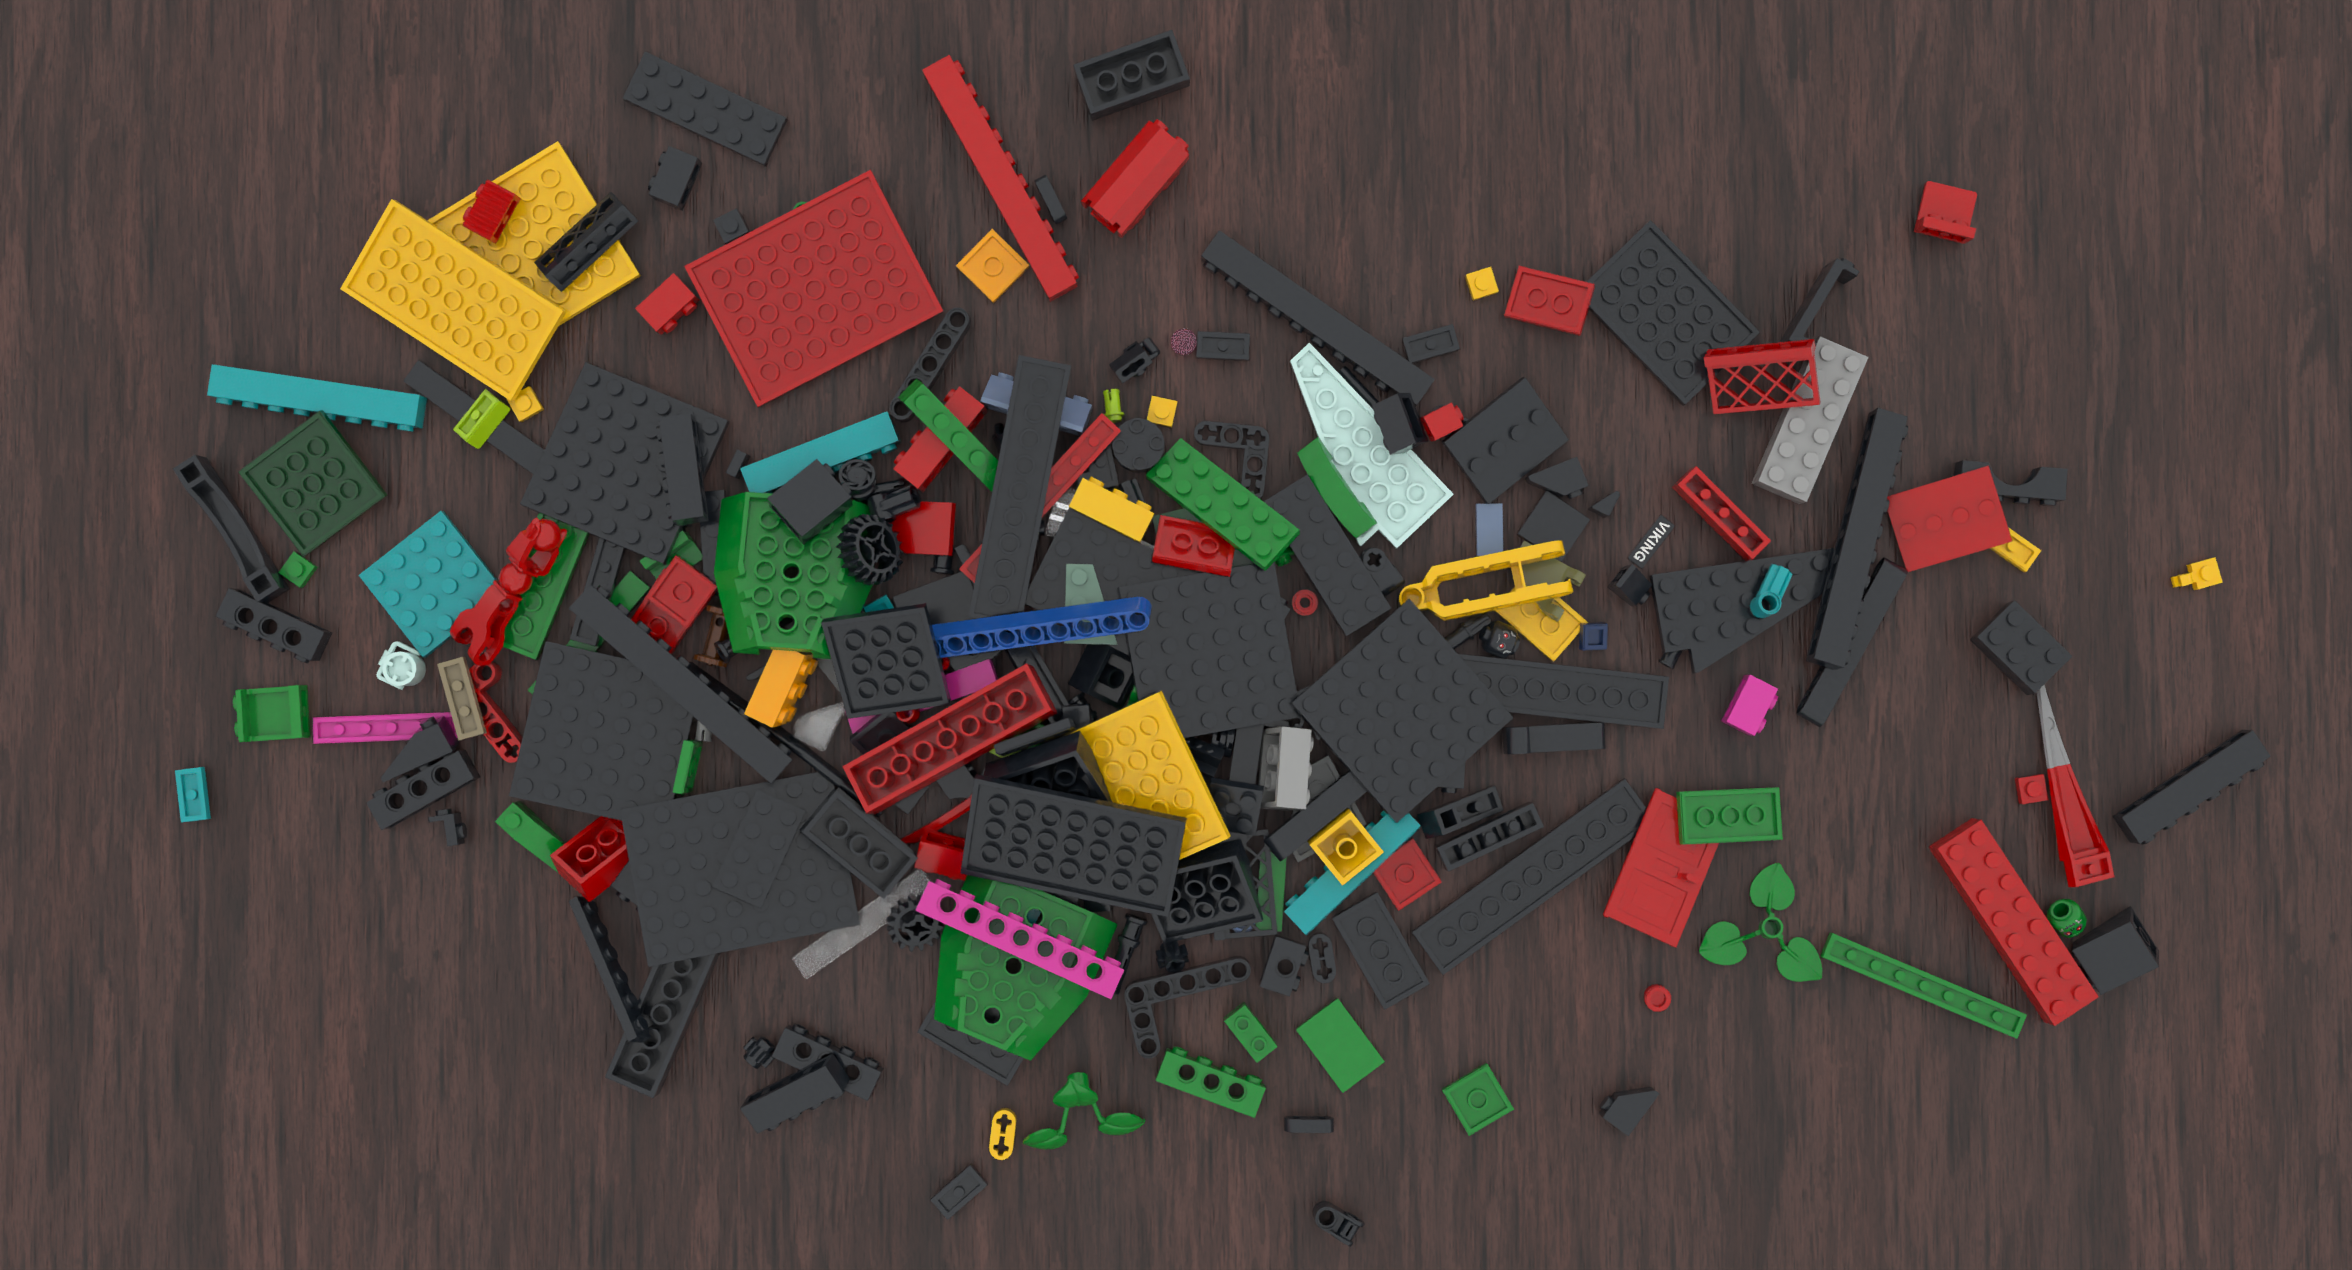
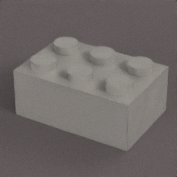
[1258,727,1314,811]

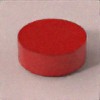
[1644,984,1671,1012]

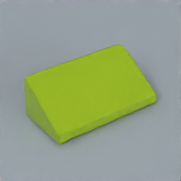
[453,389,510,449]

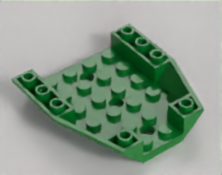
[714,492,875,659]
[934,875,1118,1061]

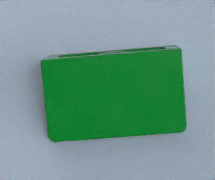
[640,530,703,580]

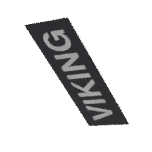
[1628,515,1675,569]

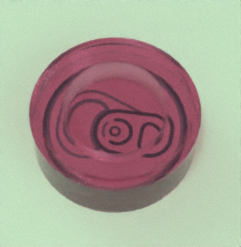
[1171,329,1197,356]

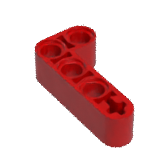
[469,662,523,763]

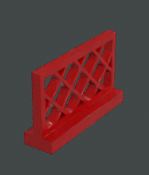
[1704,339,1821,414]

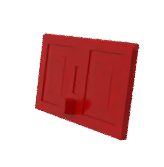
[1603,788,1719,948]

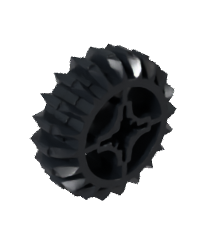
[836,514,904,585]

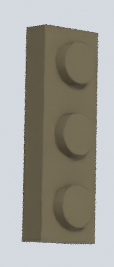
[437,657,487,741]

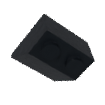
[1068,644,1134,710]

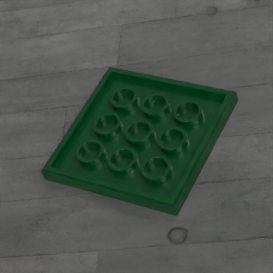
[238,410,387,557]

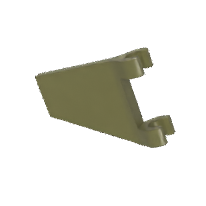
[1520,540,1586,622]

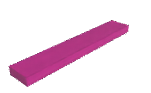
[845,659,998,734]
[313,712,473,744]

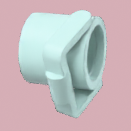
[376,641,426,690]

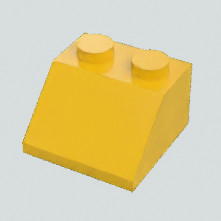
[1307,808,1384,886]

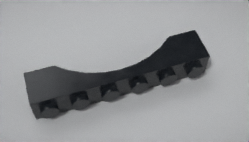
[173,455,290,603]

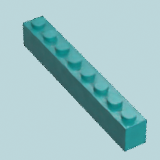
[207,364,427,432]

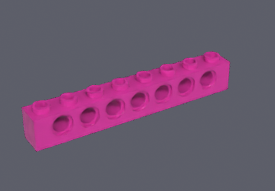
[915,879,1124,999]

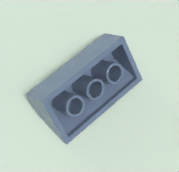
[980,372,1093,436]

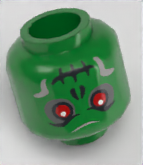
[2047,899,2087,938]

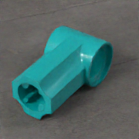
[1750,564,1793,618]

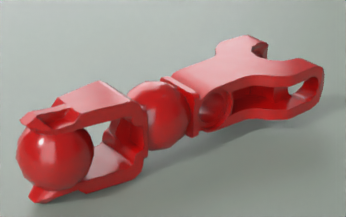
[450,517,567,666]

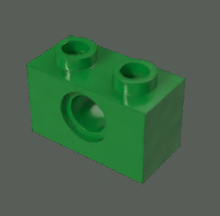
[1223,1002,1278,1063]

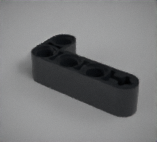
[1502,722,1606,754]

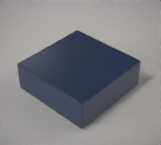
[1579,622,1608,651]

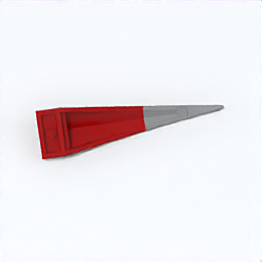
[2037,685,2114,887]

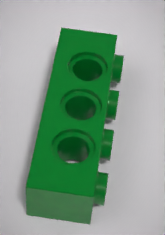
[1156,1046,1266,1118]

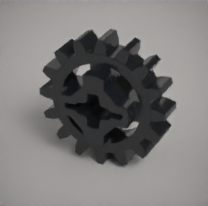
[886,895,944,952]

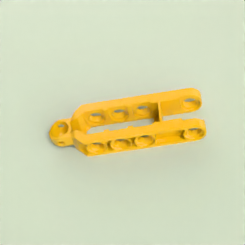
[1399,540,1573,621]

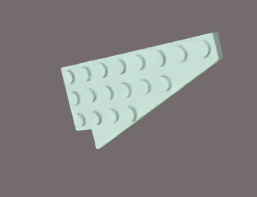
[1290,343,1453,548]

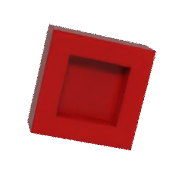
[2015,774,2048,804]

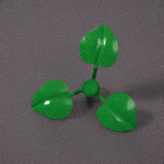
[1699,863,1822,982]
[1022,1072,1146,1150]

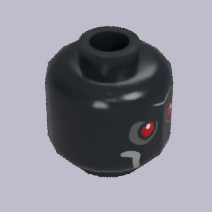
[1479,620,1520,658]

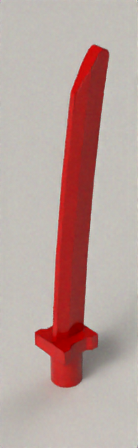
[901,794,972,843]

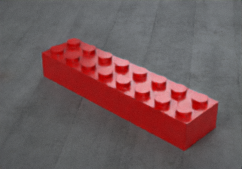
[842,664,1058,815]
[1929,818,2099,1026]

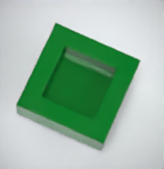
[278,551,318,588]

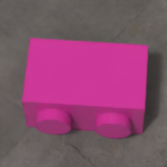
[1721,675,1778,736]

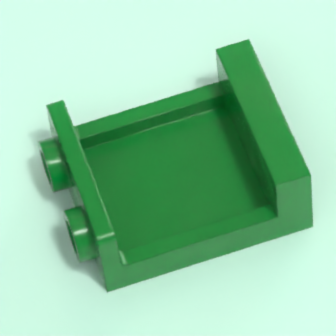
[233,685,311,742]

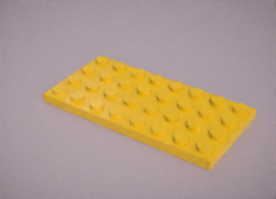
[340,199,567,401]

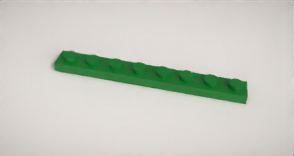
[1820,932,2027,1039]

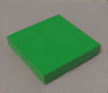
[673,739,703,794]
[1442,1063,1514,1136]

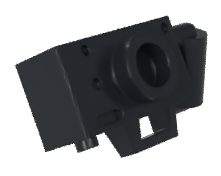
[1109,338,1160,383]

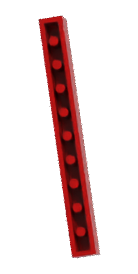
[922,55,1079,302]

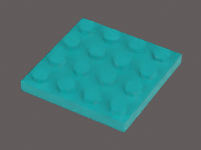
[359,511,498,658]

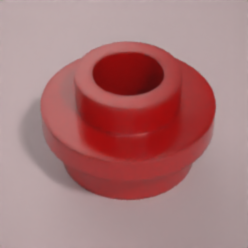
[1292,590,1318,616]

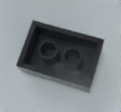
[1970,600,2073,695]

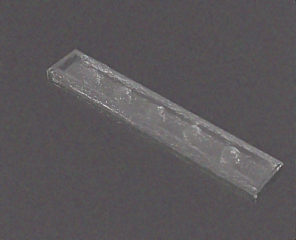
[791,869,932,980]

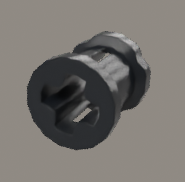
[930,548,956,575]

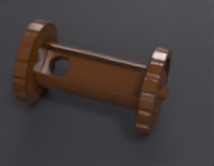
[693,605,728,667]

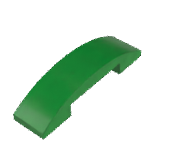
[1297,437,1377,538]

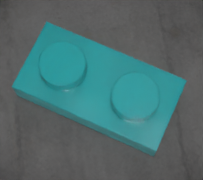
[175,767,211,822]

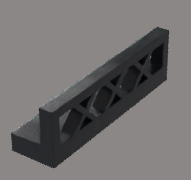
[534,192,638,292]

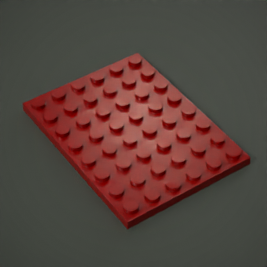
[684,170,944,407]

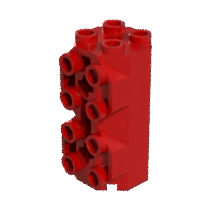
[1081,119,1189,238]

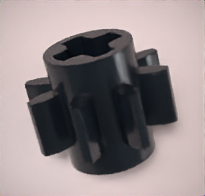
[1156,941,1189,973]
[743,1036,775,1069]

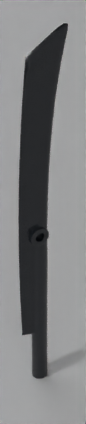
[689,662,885,818]

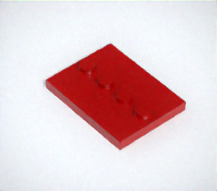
[1887,465,2013,572]

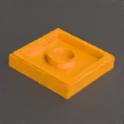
[956,229,1030,303]

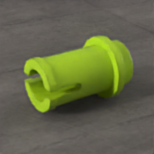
[1103,389,1124,423]

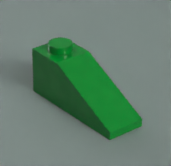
[495,801,566,873]

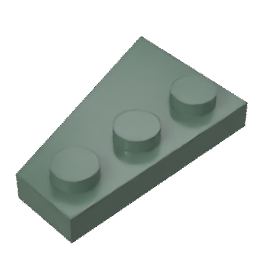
[1064,564,1117,645]

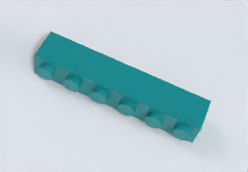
[740,411,901,494]
[1284,810,1421,935]

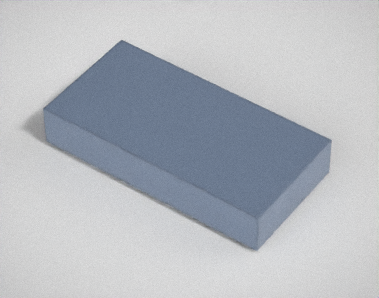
[1475,503,1503,556]

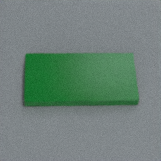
[1676,787,1783,845]

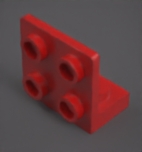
[1914,181,1977,244]

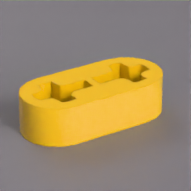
[989,1108,1017,1160]

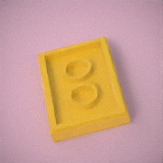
[1494,586,1588,662]

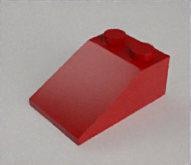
[550,816,629,902]

